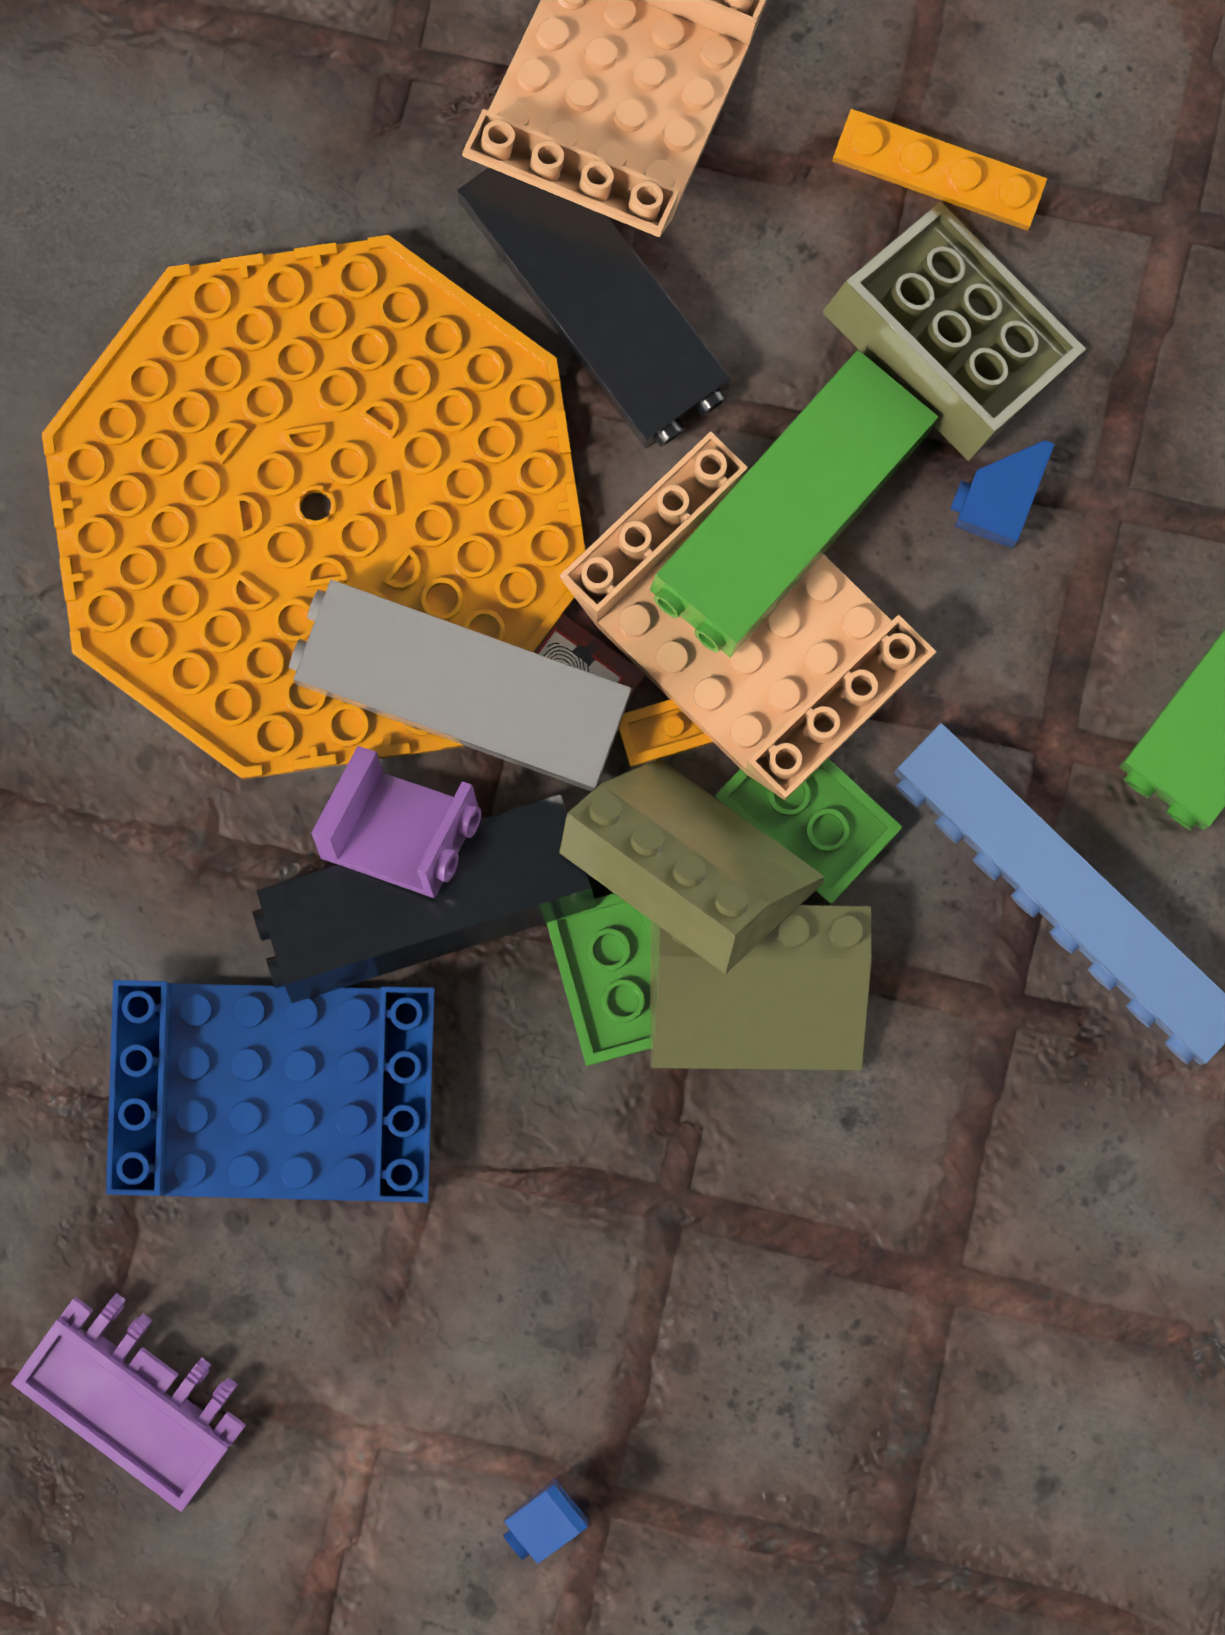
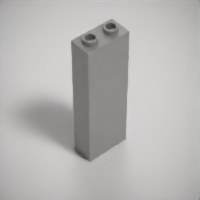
[289,579,631,792]

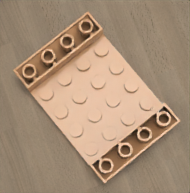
[462,0,767,238]
[560,432,937,800]

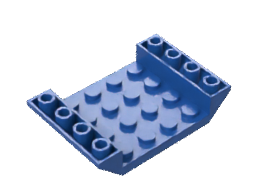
[106,980,434,1203]

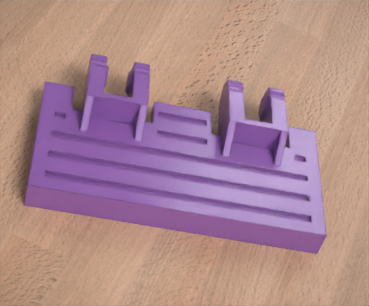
[11,1293,246,1512]

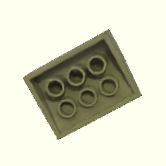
[822,201,1086,461]
[559,759,825,974]
[650,905,871,1071]

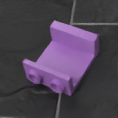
[311,746,481,898]

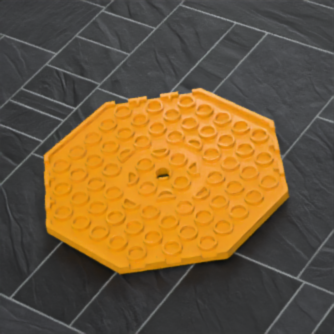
[42,235,585,780]

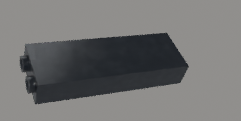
[457,167,731,449]
[252,794,596,1003]

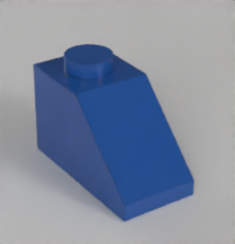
[950,440,1054,549]
[503,1478,588,1564]

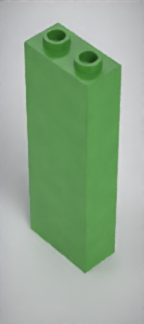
[650,350,938,658]
[1119,628,1225,831]

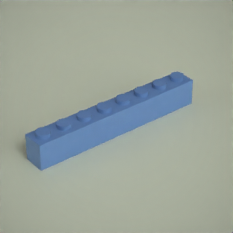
[894,723,1225,1065]

